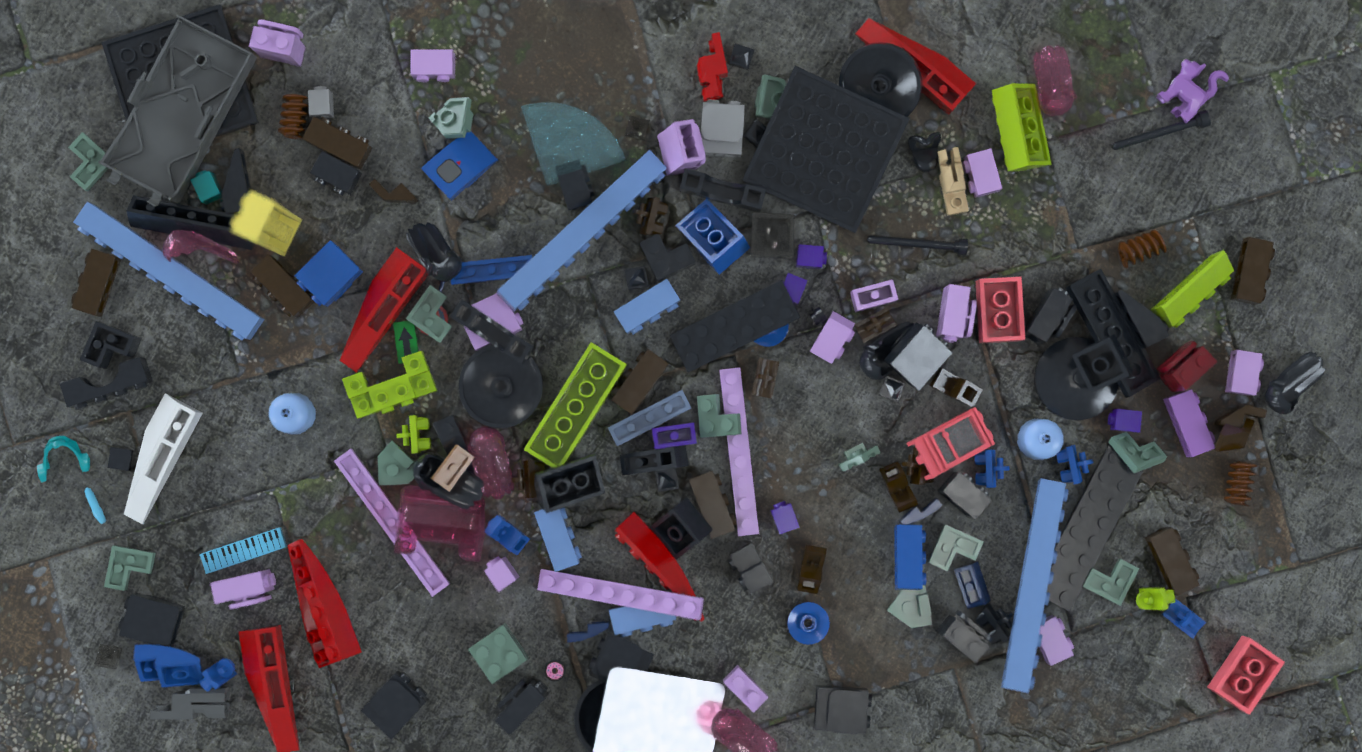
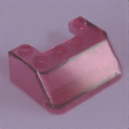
[394,486,485,562]

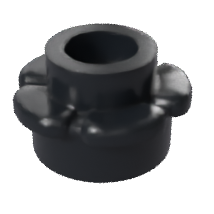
[810,307,828,326]

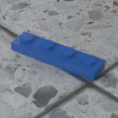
[451,255,533,285]

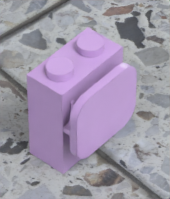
[249,20,305,66]
[657,119,706,176]
[936,284,976,343]
[464,293,524,351]
[210,569,276,609]

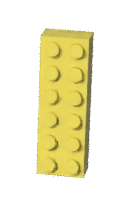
[232,191,302,257]

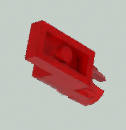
[697,32,728,102]

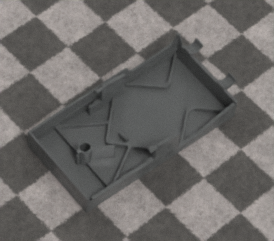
[98,15,257,206]

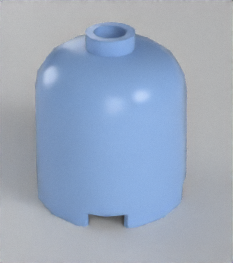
[269,393,316,434]
[1017,419,1063,460]

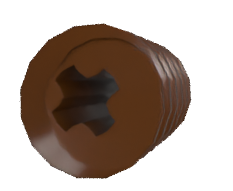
[278,94,309,140]
[1118,230,1167,268]
[1224,461,1257,506]

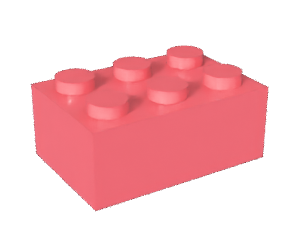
[975,277,1025,343]
[1207,635,1285,715]

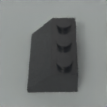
[534,454,605,513]

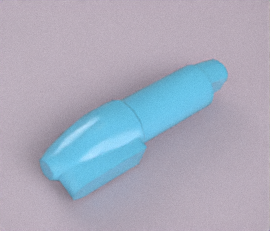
[85,488,106,524]

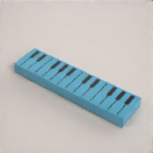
[200,527,287,574]

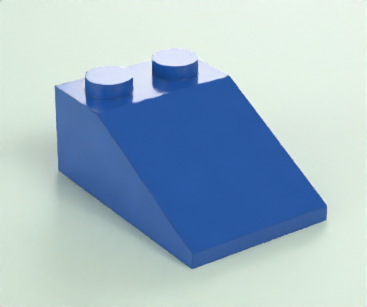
[675,199,750,274]

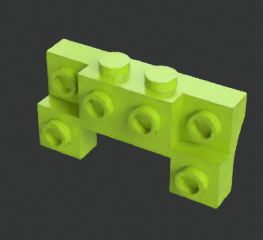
[342,351,438,419]

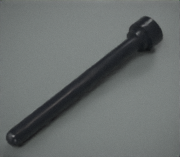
[1112,110,1211,150]
[867,235,968,256]

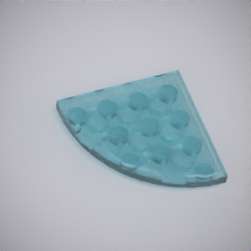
[521,102,626,186]

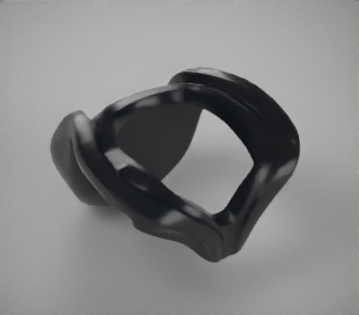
[908,132,941,172]

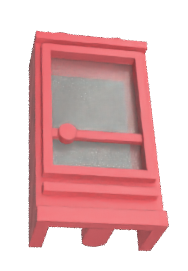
[907,407,995,480]

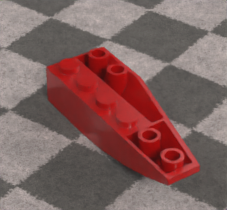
[855,18,976,115]
[339,247,428,373]
[615,511,705,622]
[287,539,362,668]
[239,625,300,752]

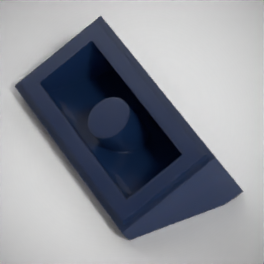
[954,562,991,609]

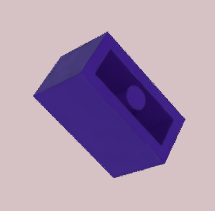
[652,422,697,449]

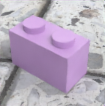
[411,49,455,82]
[962,149,1002,198]
[850,279,898,312]
[810,311,855,364]
[1225,350,1264,396]
[484,556,519,592]
[1039,615,1074,666]
[723,665,768,713]

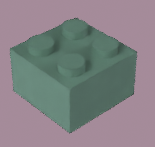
[468,623,529,684]

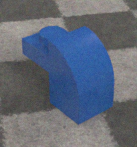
[484,515,530,555]

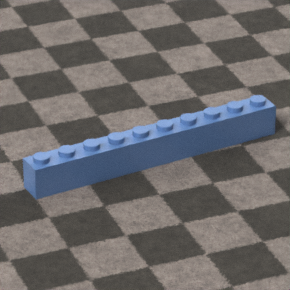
[497,150,667,312]
[73,202,265,341]
[1001,478,1068,693]

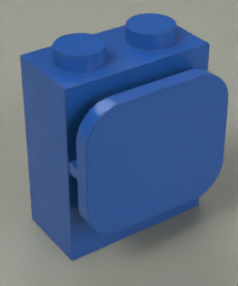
[294,240,363,307]

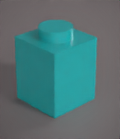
[191,170,223,205]

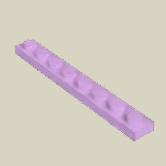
[719,368,759,536]
[334,449,450,597]
[537,569,704,620]

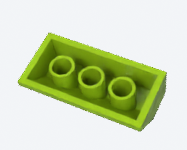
[992,83,1051,171]
[1151,250,1234,328]

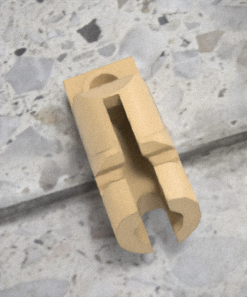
[938,147,969,216]

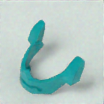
[37,436,90,482]

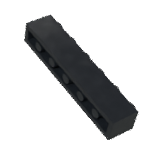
[126,195,255,250]

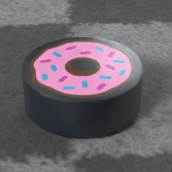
[544,660,566,681]

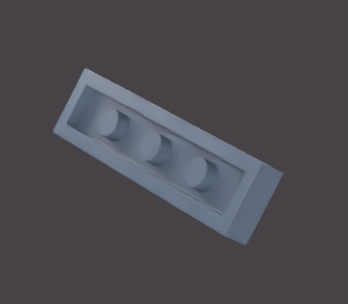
[608,390,691,446]

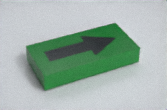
[393,321,419,364]

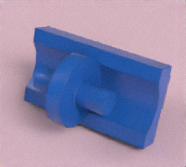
[1056,445,1093,484]
[975,450,1010,488]
[1161,598,1206,639]
[199,658,237,692]

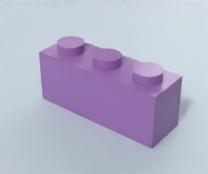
[1163,389,1215,457]

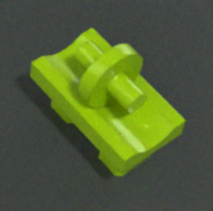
[396,415,432,454]
[1136,587,1175,610]

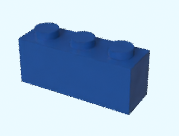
[894,525,926,590]

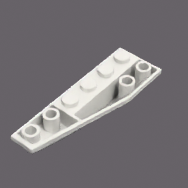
[124,393,203,524]

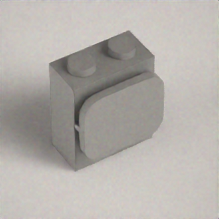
[701,100,745,158]

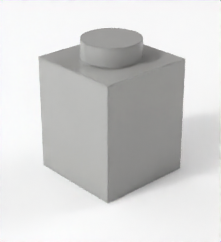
[308,86,334,119]

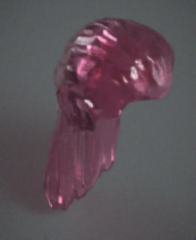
[1033,45,1077,117]
[162,230,239,263]
[467,426,514,499]
[711,708,778,752]

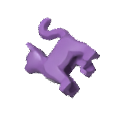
[1156,59,1229,123]

